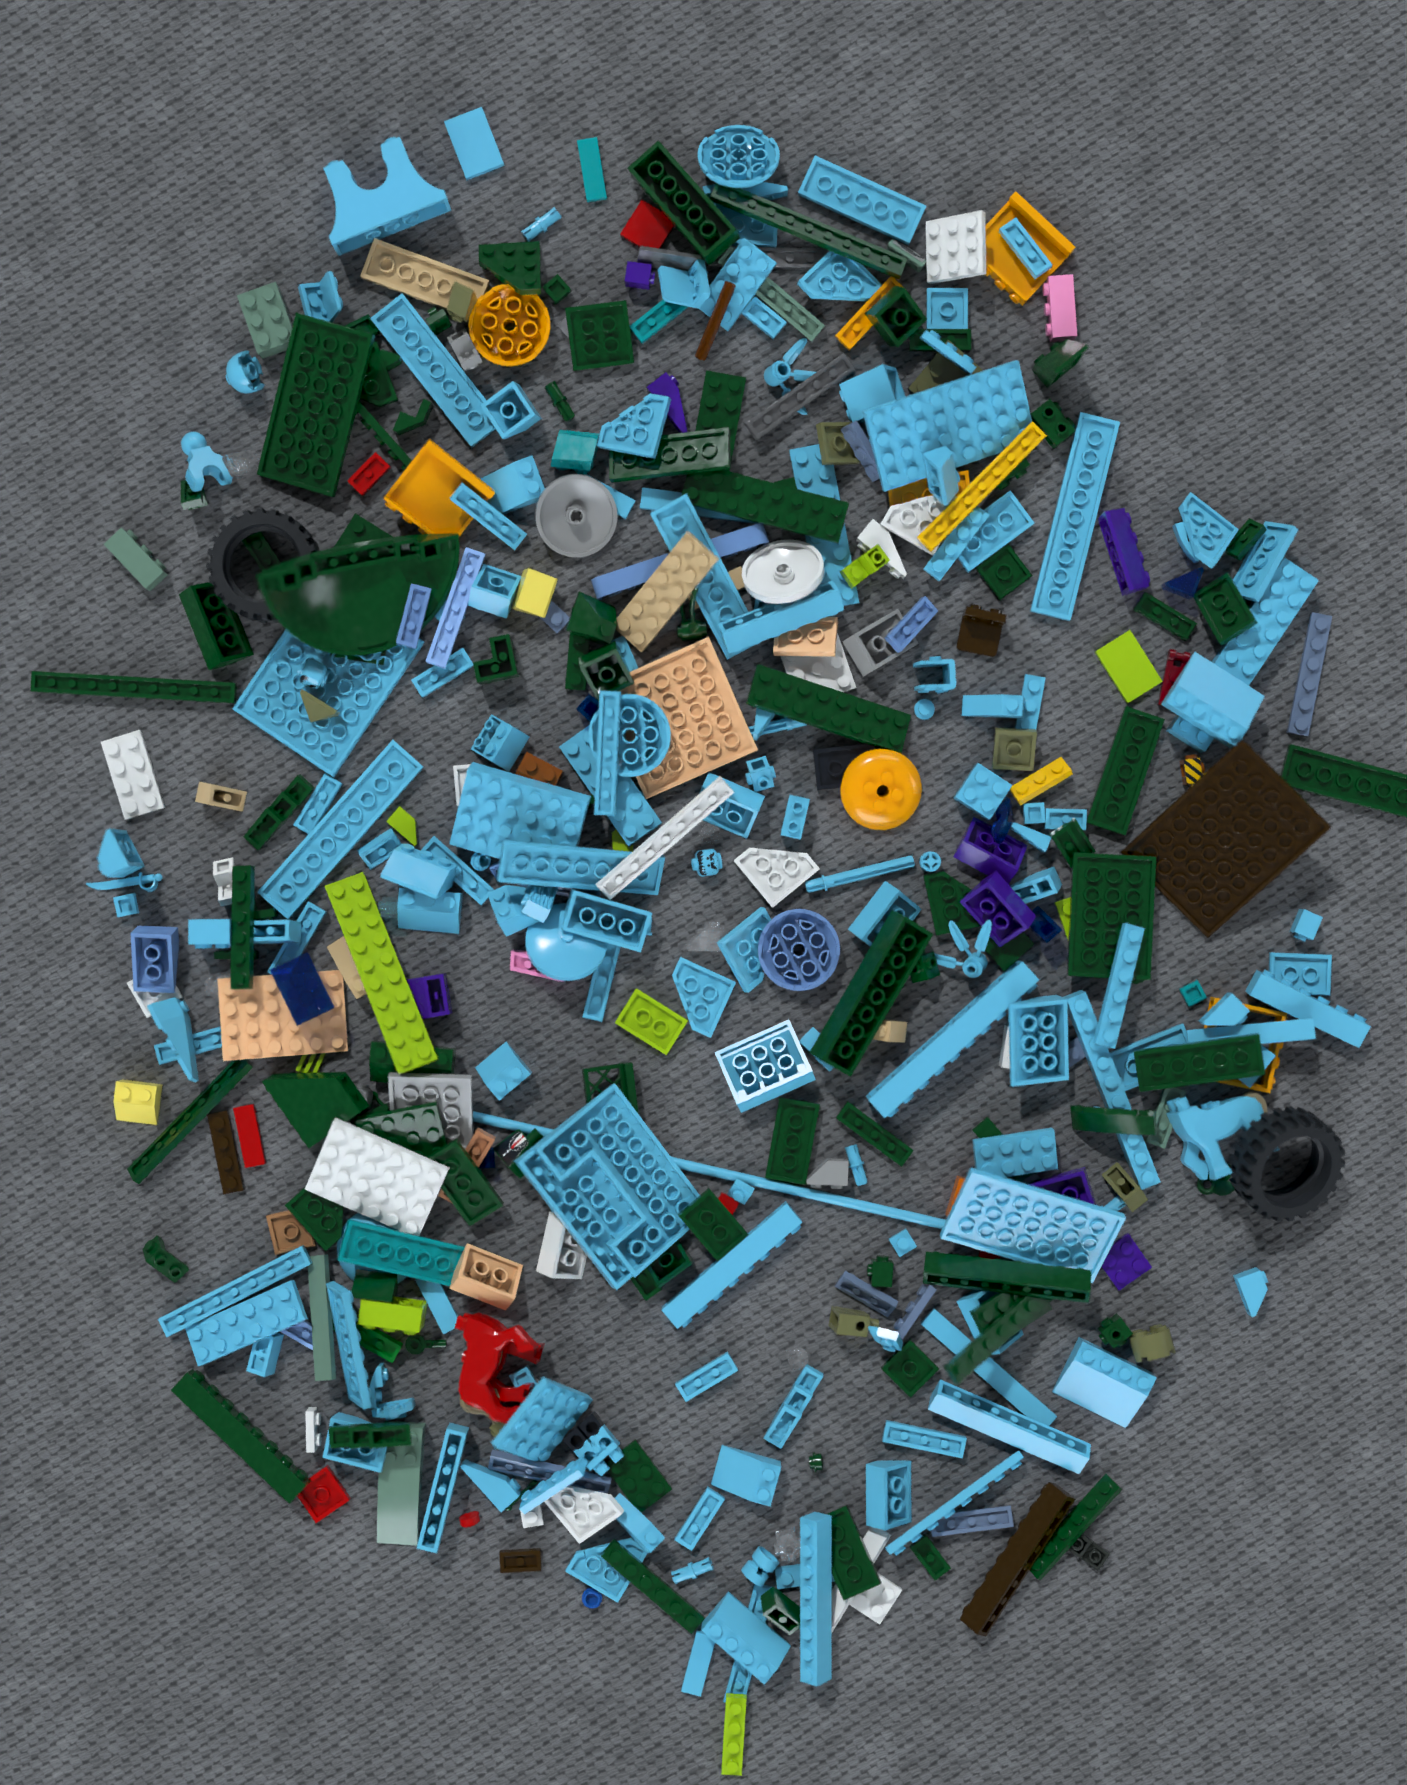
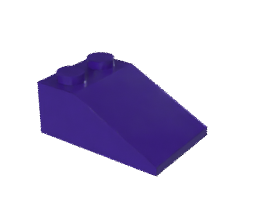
[1029,1167,1097,1205]

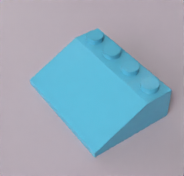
[1161,652,1264,748]
[1008,995,1069,1087]
[715,1020,816,1113]
[1052,1337,1157,1428]

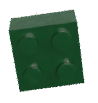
[865,286,928,347]

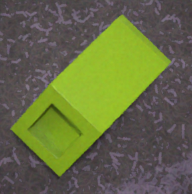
[840,544,890,588]

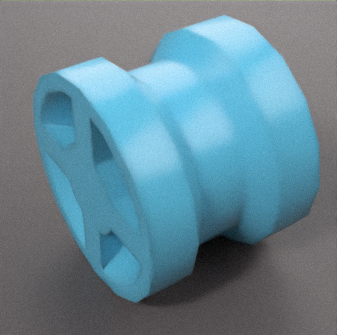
[919,851,941,872]

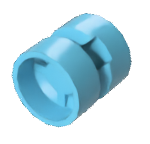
[741,1546,779,1587]

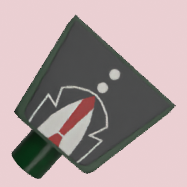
[493,1128,543,1179]

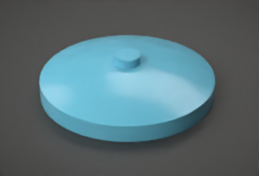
[525,903,608,981]

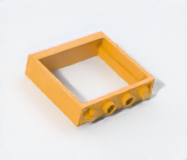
[1204,997,1288,1093]

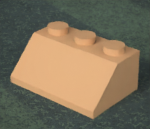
[449,1243,523,1310]

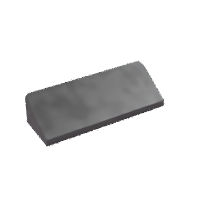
[637,246,701,271]

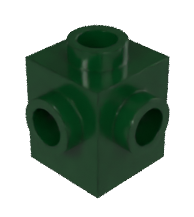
[910,950,940,983]
[1098,1314,1133,1349]

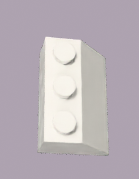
[536,1211,587,1279]

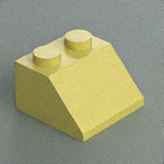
[113,1080,162,1125]

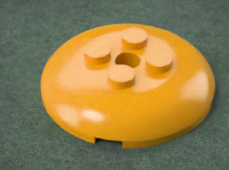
[468,284,551,367]
[840,749,922,830]

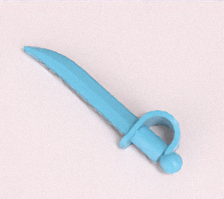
[86,872,163,892]

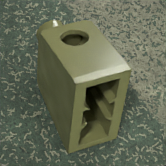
[828,1306,879,1337]

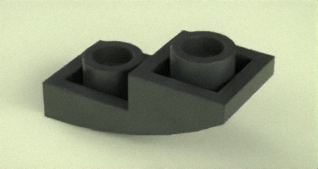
[1068,1534,1110,1571]

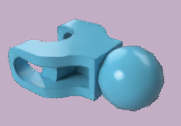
[181,432,233,492]

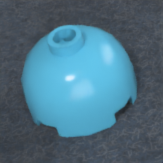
[226,350,265,394]

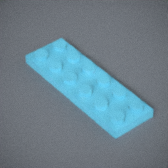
[798,156,926,245]
[559,725,662,847]
[185,1280,308,1367]
[326,1281,372,1409]

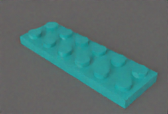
[337,1219,465,1286]

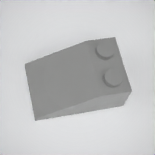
[842,609,919,677]

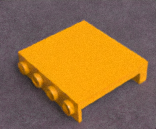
[984,191,1075,306]
[384,438,495,536]

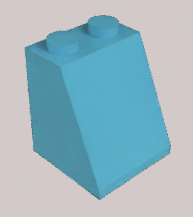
[839,364,906,424]

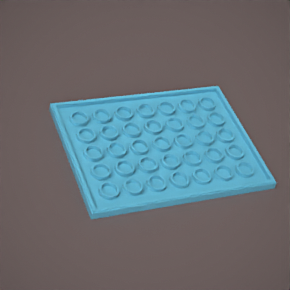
[232,629,425,777]

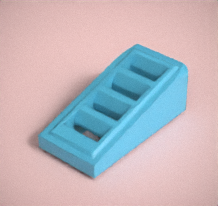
[1009,822,1051,852]

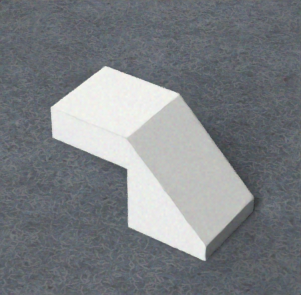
[213,857,235,906]

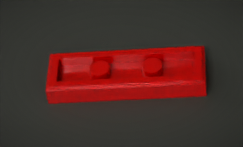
[233,1104,266,1168]

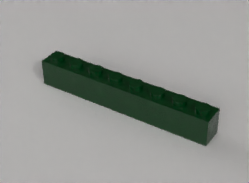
[923,1251,1092,1303]
[171,1369,310,1504]

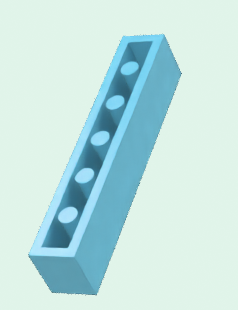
[718,580,844,654]
[1245,969,1371,1048]
[417,1423,469,1553]

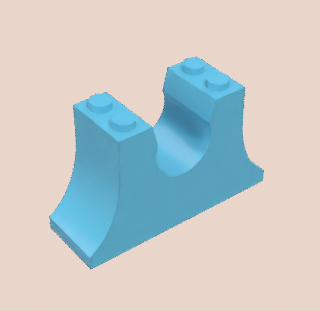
[324,137,451,256]

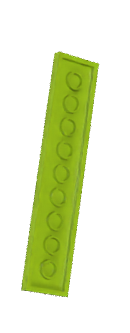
[325,872,438,1075]

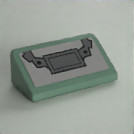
[886,238,927,272]

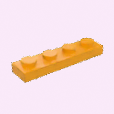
[834,276,903,350]

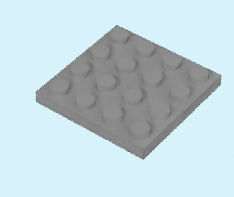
[388,1073,474,1149]

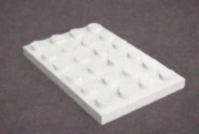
[305,1118,449,1236]

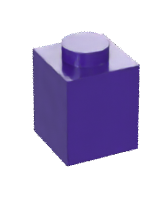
[625,261,656,290]

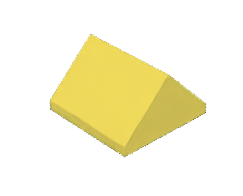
[511,568,558,618]

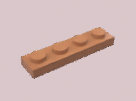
[438,1127,496,1204]

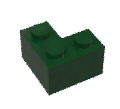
[473,634,519,685]

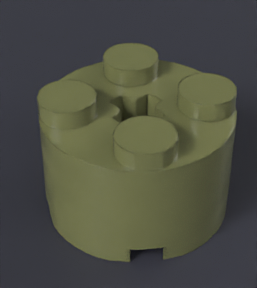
[1129,1324,1176,1362]

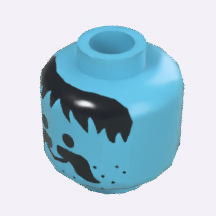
[297,659,329,689]
[691,849,722,877]

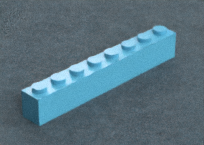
[661,1201,802,1329]
[928,1380,1091,1474]
[800,1512,832,1686]

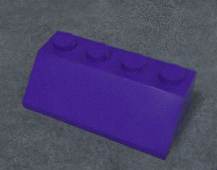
[1098,508,1150,596]

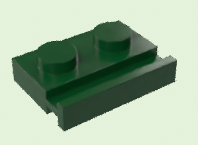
[1049,818,1096,868]

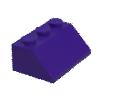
[953,817,1028,884]
[960,871,1036,947]

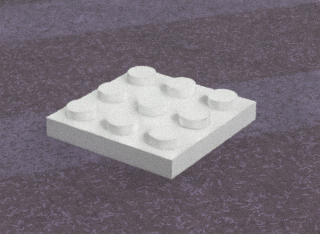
[926,210,986,284]
[780,633,856,692]

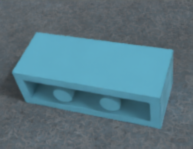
[254,920,301,944]

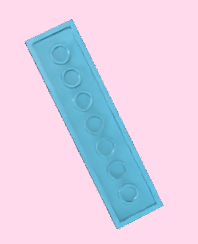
[370,293,496,448]
[789,444,859,606]
[650,494,754,660]
[497,840,665,895]

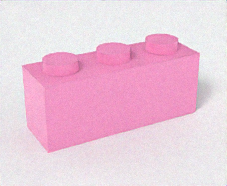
[1043,274,1077,342]

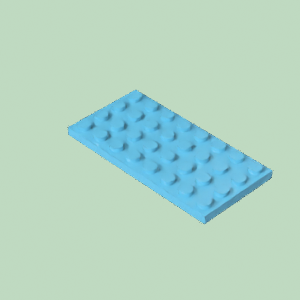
[863,360,1032,491]
[940,1168,1126,1283]

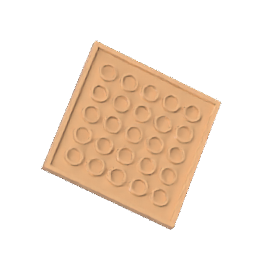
[619,637,758,799]

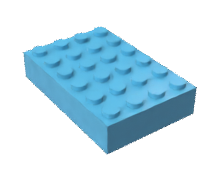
[449,762,591,859]

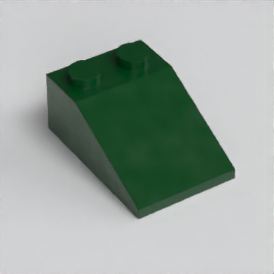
[1032,339,1089,388]

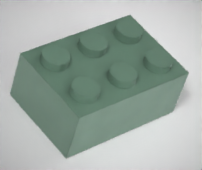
[237,282,293,359]

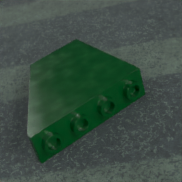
[262,1072,370,1148]

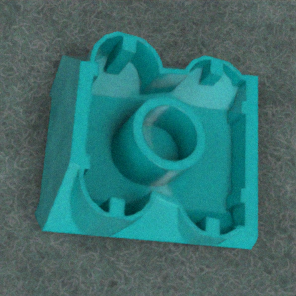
[550,430,599,475]

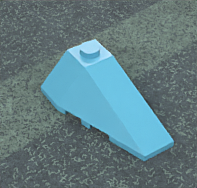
[147,997,199,1083]

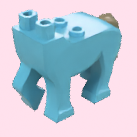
[1166,1091,1280,1180]

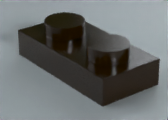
[499,1548,542,1573]

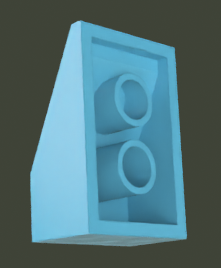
[481,455,545,515]
[322,1412,387,1473]
[711,1445,781,1507]

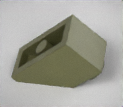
[447,281,477,324]
[1101,1162,1148,1212]

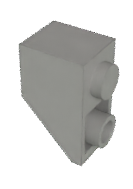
[806,1158,849,1189]

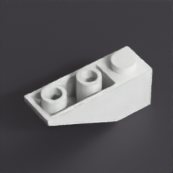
[856,519,907,579]

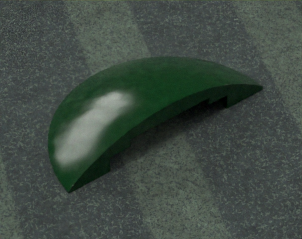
[256,533,460,656]

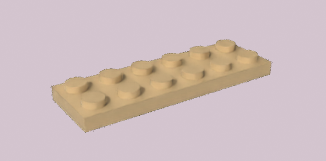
[360,238,490,310]
[616,531,719,652]

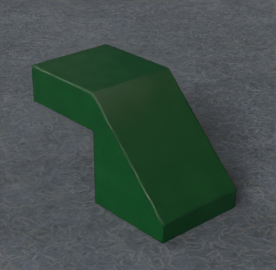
[393,399,433,435]

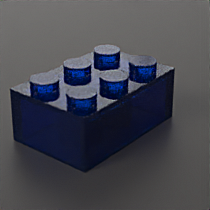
[270,952,335,1026]

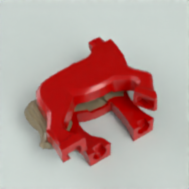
[455,1312,545,1425]

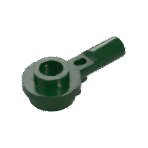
[405,1334,447,1355]

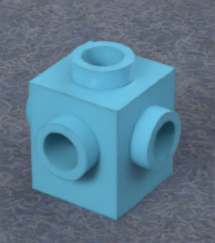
[745,756,776,792]

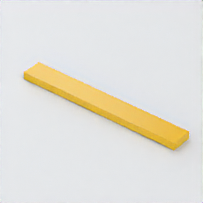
[917,421,1047,552]

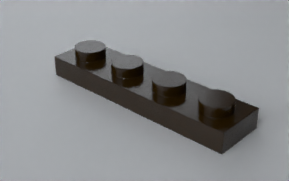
[207,1110,245,1195]

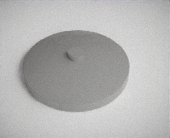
[535,474,617,557]

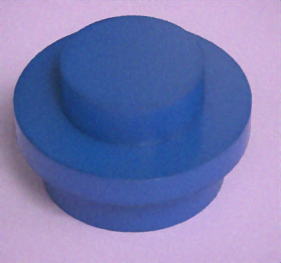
[582,1587,602,1609]

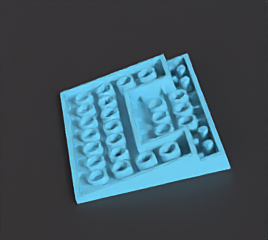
[514,1083,700,1290]

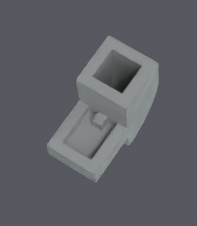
[447,328,483,372]

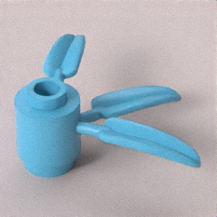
[764,338,816,415]
[934,920,992,978]

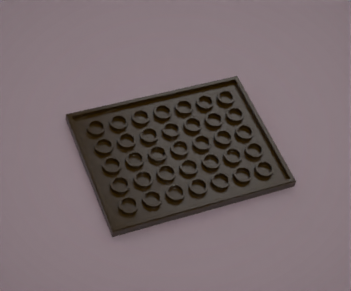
[1121,738,1332,938]

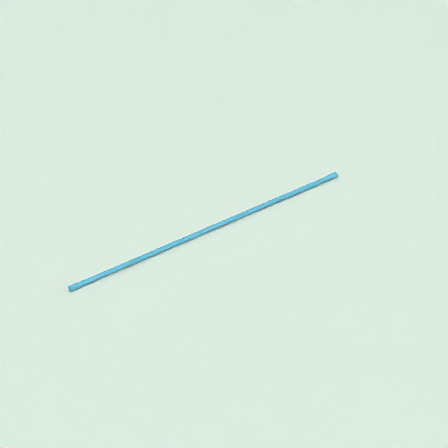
[473,1111,946,1229]

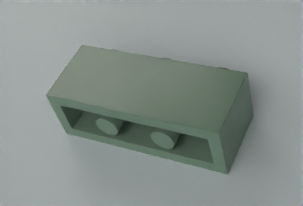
[104,527,168,591]

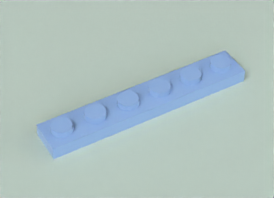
[426,547,485,669]

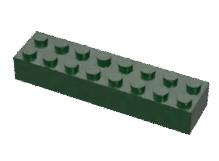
[809,910,933,1077]

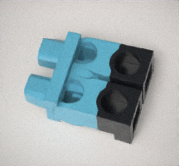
[563,1411,624,1476]

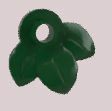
[1197,1160,1235,1196]

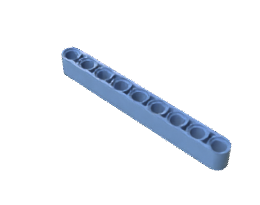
[591,523,769,600]

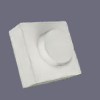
[520,1504,544,1528]

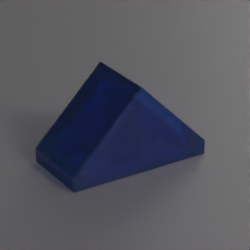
[1161,567,1204,600]
[576,694,599,722]
[1030,906,1062,943]

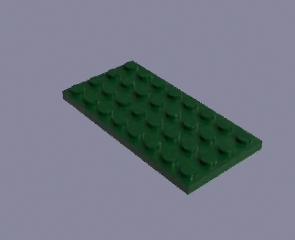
[257,313,375,497]

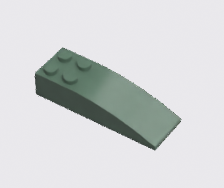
[377,1420,426,1546]

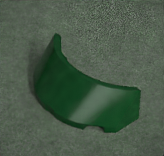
[1070,1105,1157,1135]

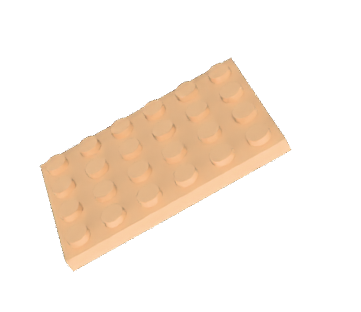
[217,970,348,1061]

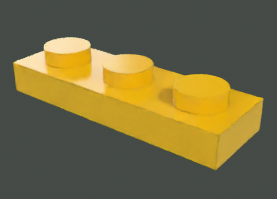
[1010,757,1073,806]

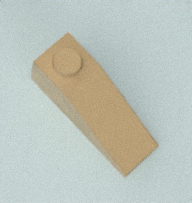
[327,936,366,999]

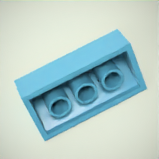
[562,889,652,952]
[701,1591,791,1684]

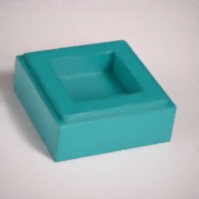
[1179,980,1207,1007]

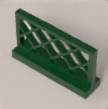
[582,1062,638,1113]

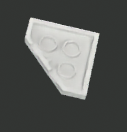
[880,495,957,556]
[734,848,820,908]
[544,1486,624,1544]

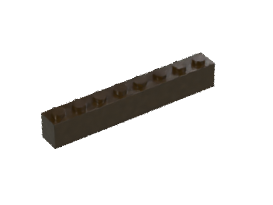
[960,1482,1076,1636]

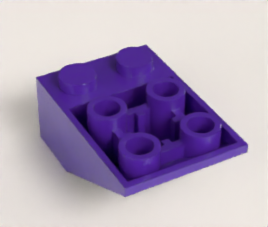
[406,973,453,1019]

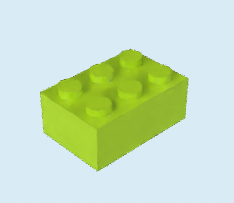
[358,1297,427,1335]

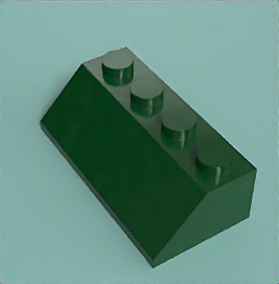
[179,582,254,670]
[369,1040,456,1083]

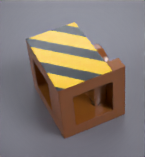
[1180,754,1205,785]

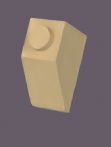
[195,782,247,812]

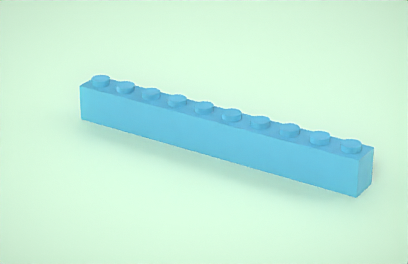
[1063,990,1160,1190]

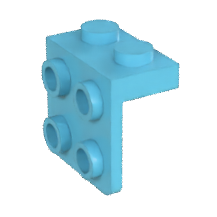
[658,259,711,309]
[298,271,343,323]

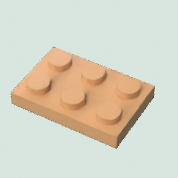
[773,617,838,656]

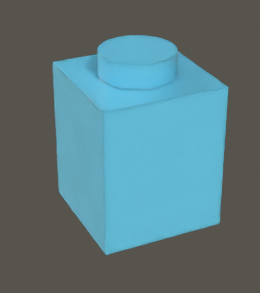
[1289,909,1323,942]

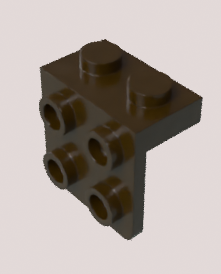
[956,604,1007,657]

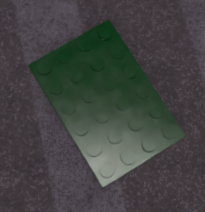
[1067,853,1156,980]

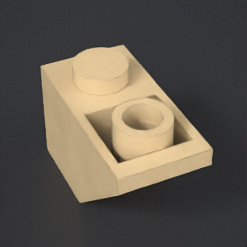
[873,1019,907,1042]

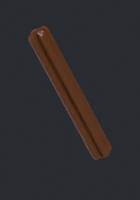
[695,281,736,361]

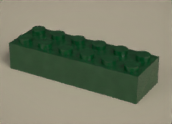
[627,140,740,265]

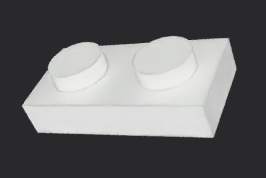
[305,1407,321,1453]

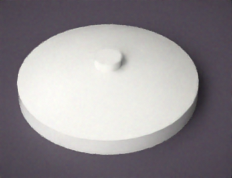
[742,540,825,604]

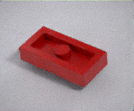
[347,452,391,496]

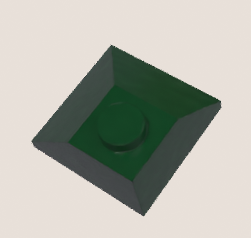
[566,592,617,645]

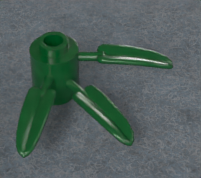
[677,588,707,641]

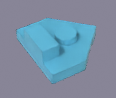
[372,1398,416,1421]

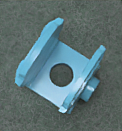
[913,656,956,694]

